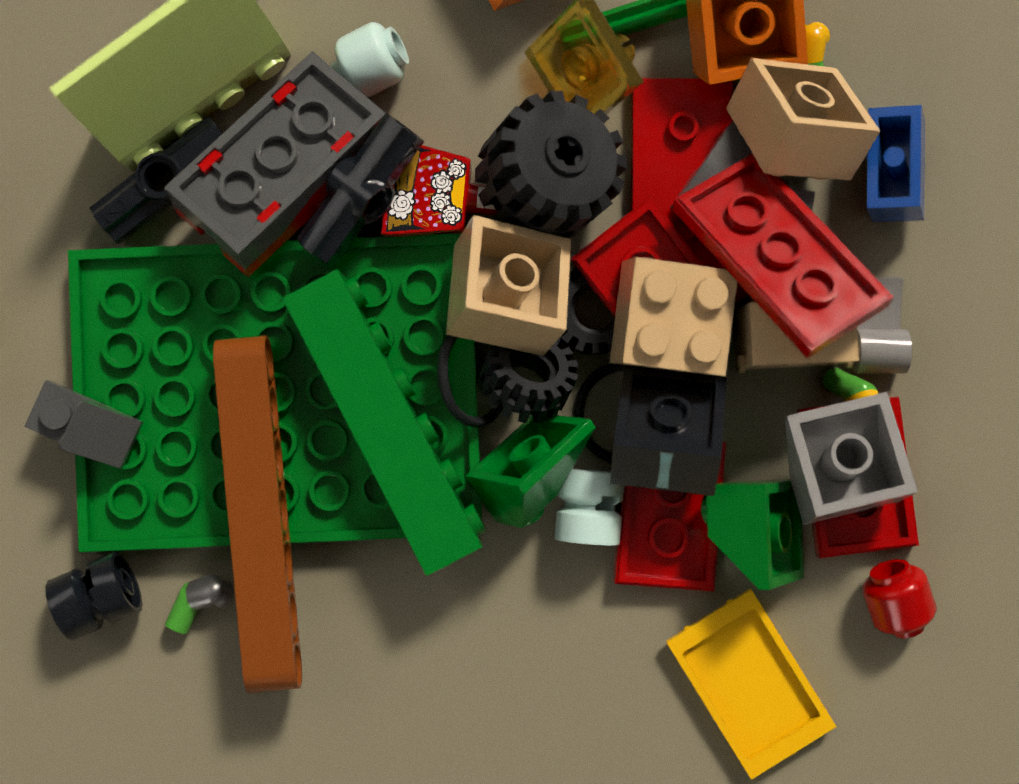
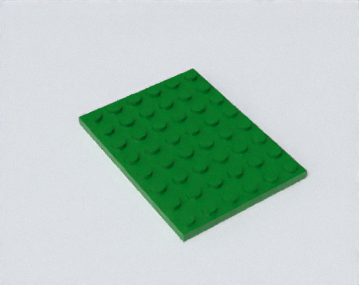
[68,233,483,552]

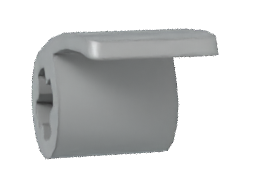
[852,277,912,374]

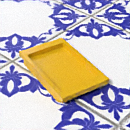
[666,588,837,780]

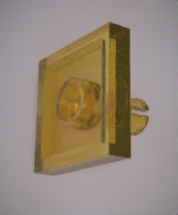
[524,0,644,115]

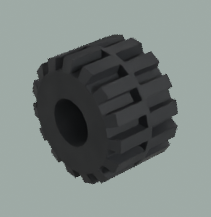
[475,91,627,238]

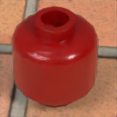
[862,559,937,639]

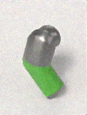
[164,574,234,634]

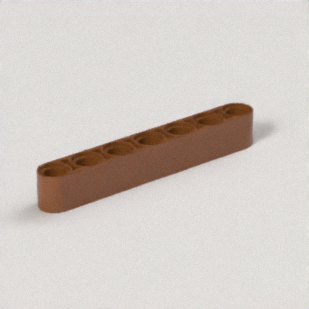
[213,335,302,694]

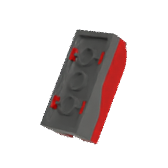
[164,51,385,277]

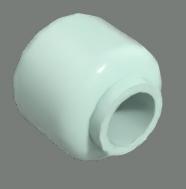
[331,22,409,97]

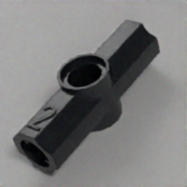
[297,113,425,266]
[89,116,223,244]

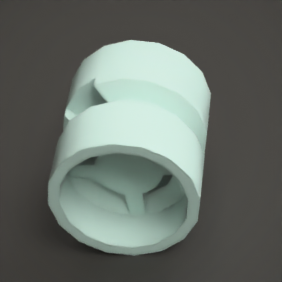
[554,469,624,546]

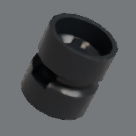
[45,551,143,641]

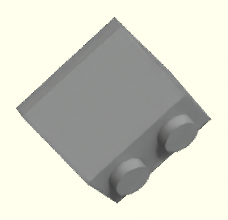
[785,392,918,525]

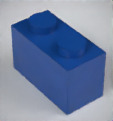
[867,105,925,222]

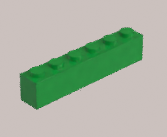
[282,269,487,576]

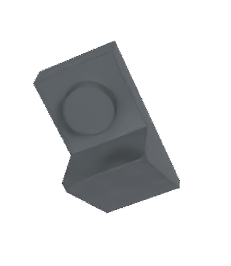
[24,380,144,468]

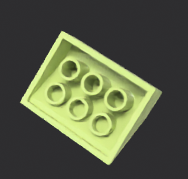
[49,0,291,171]

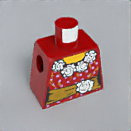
[381,145,497,237]

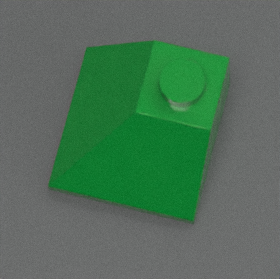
[465,415,595,529]
[701,479,804,590]

